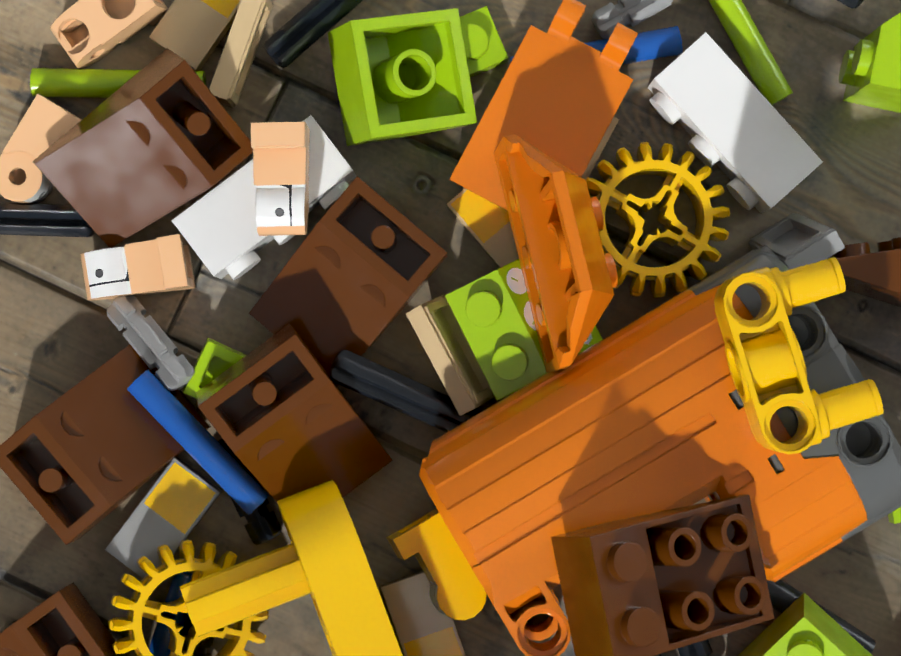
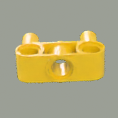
[714,257,884,454]

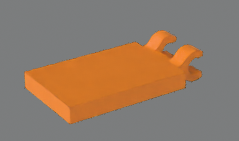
[449,0,638,211]

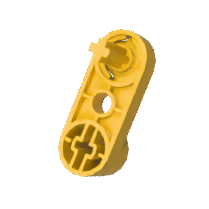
[179,480,403,656]

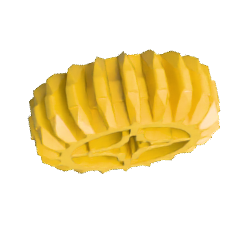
[585,142,730,298]
[108,540,269,656]

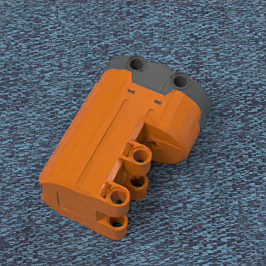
[419,245,901,656]

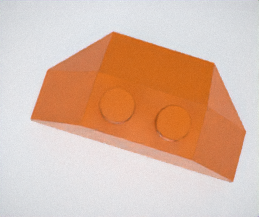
[494,134,618,373]

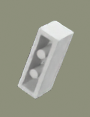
[648,32,823,213]
[171,115,356,280]

